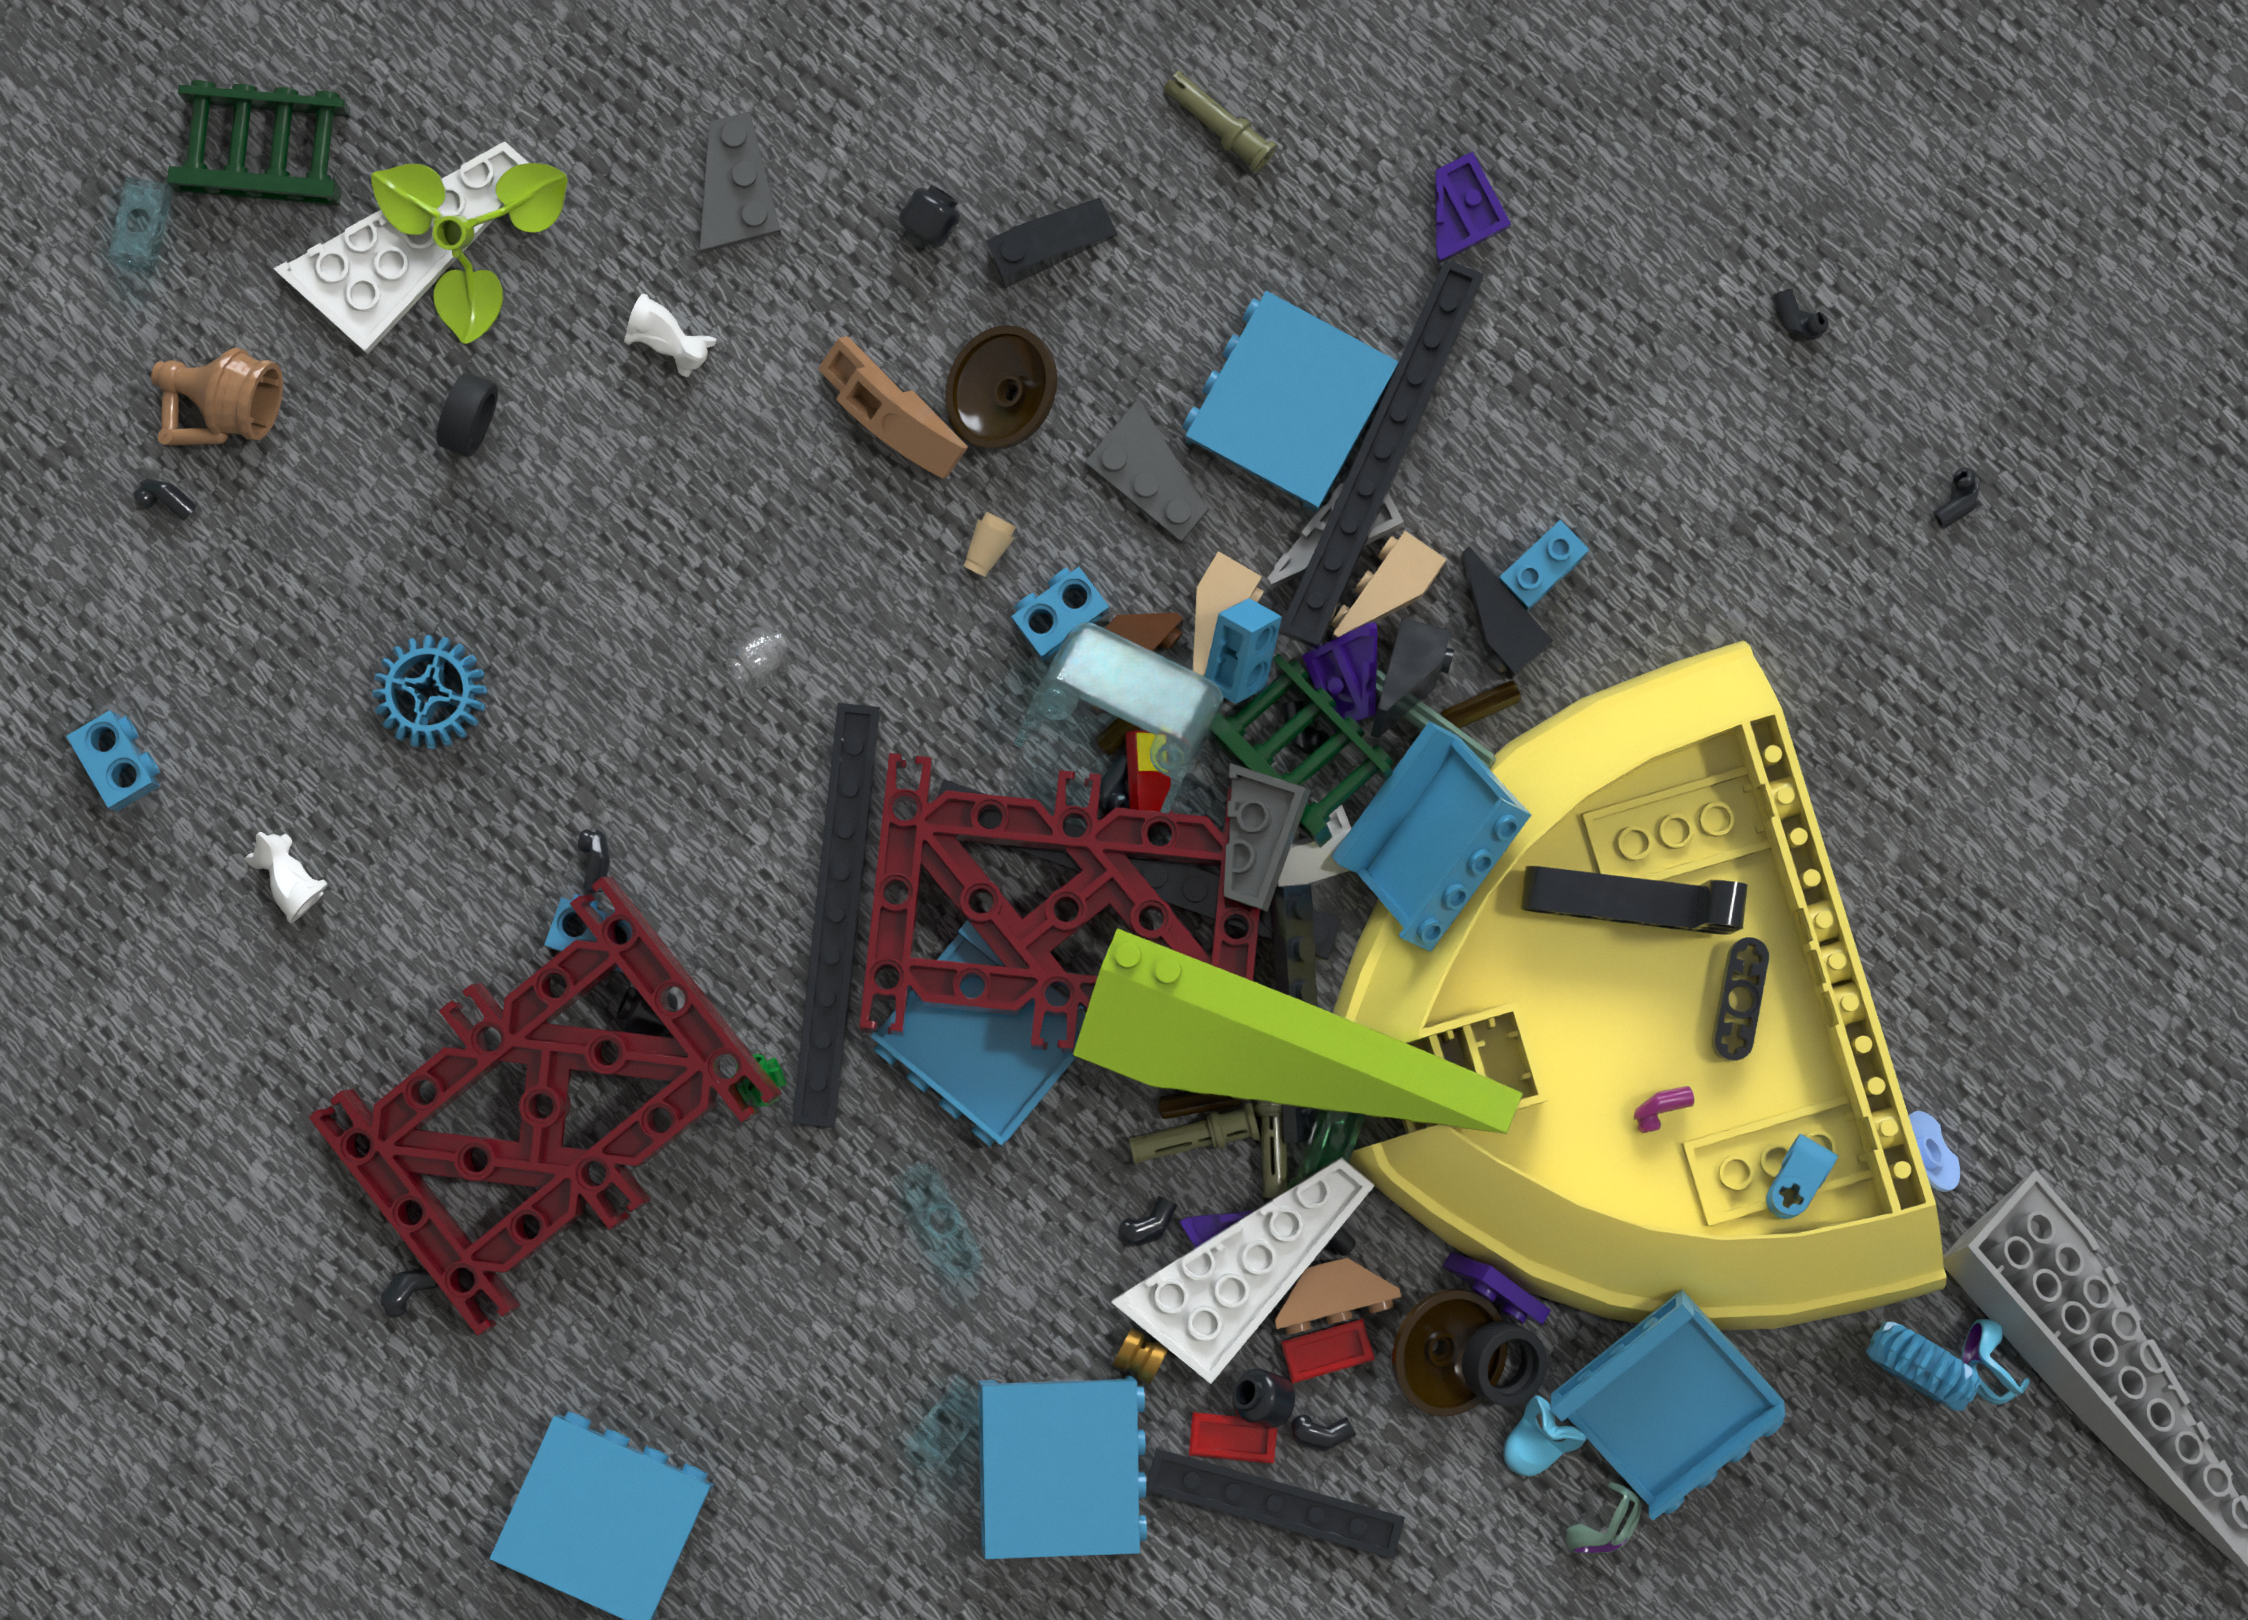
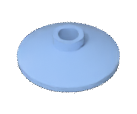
[1908,1111,1960,1192]

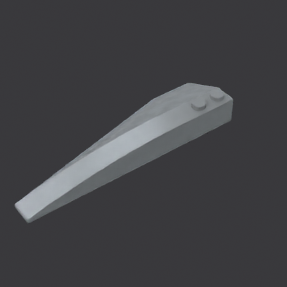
[1943,1170,2248,1574]

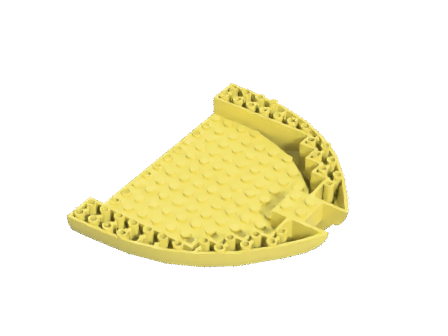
[1333,641,1947,1330]

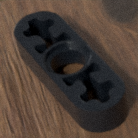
[1712,937,1769,1061]

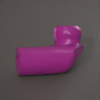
[1633,1086,1694,1133]

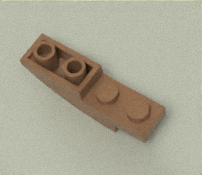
[818,336,968,479]

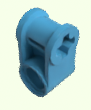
[1766,1133,1838,1219]

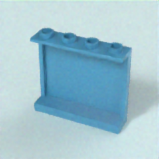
[1182,291,1399,513]
[1331,721,1531,952]
[870,920,1085,1147]
[1550,1289,1786,1520]
[978,1376,1147,1559]
[490,1411,714,1620]

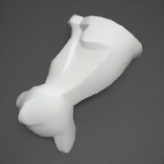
[624,294,717,377]
[244,832,328,923]

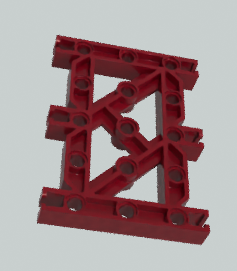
[860,753,1260,1053]
[308,877,782,1336]

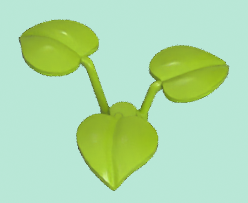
[371,163,568,344]

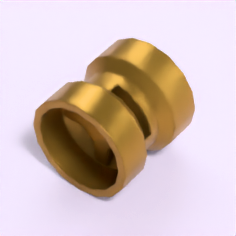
[1112,1328,1168,1385]

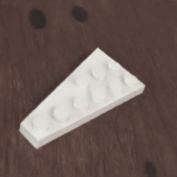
[274,142,529,355]
[1112,1157,1374,1384]

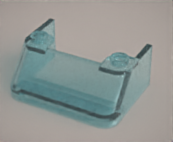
[1013,622,1223,818]

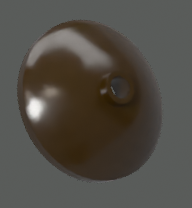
[945,325,1057,450]
[1392,1289,1508,1417]

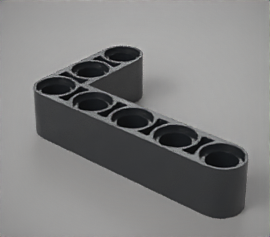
[1521,866,1748,935]

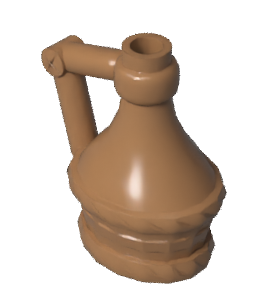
[151,347,283,446]

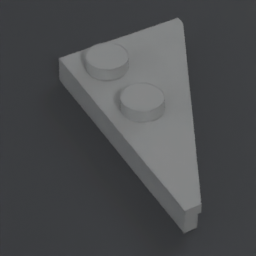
[1267,480,1404,589]

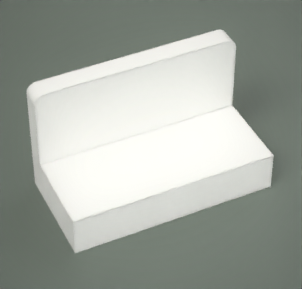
[1278,805,1351,886]

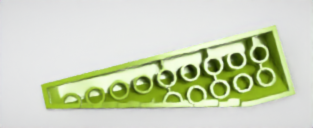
[1073,928,1523,1134]

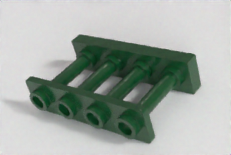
[167,80,350,206]
[1203,653,1394,848]

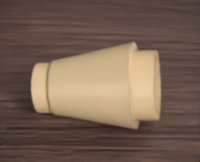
[963,511,1016,577]

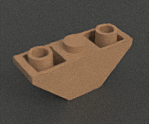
[1274,1258,1402,1335]

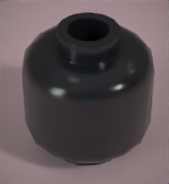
[899,185,960,250]
[616,987,678,1037]
[1232,1368,1295,1429]

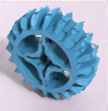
[372,635,488,750]
[1866,1321,1981,1411]

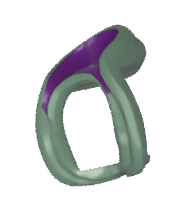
[1565,1482,1642,1554]

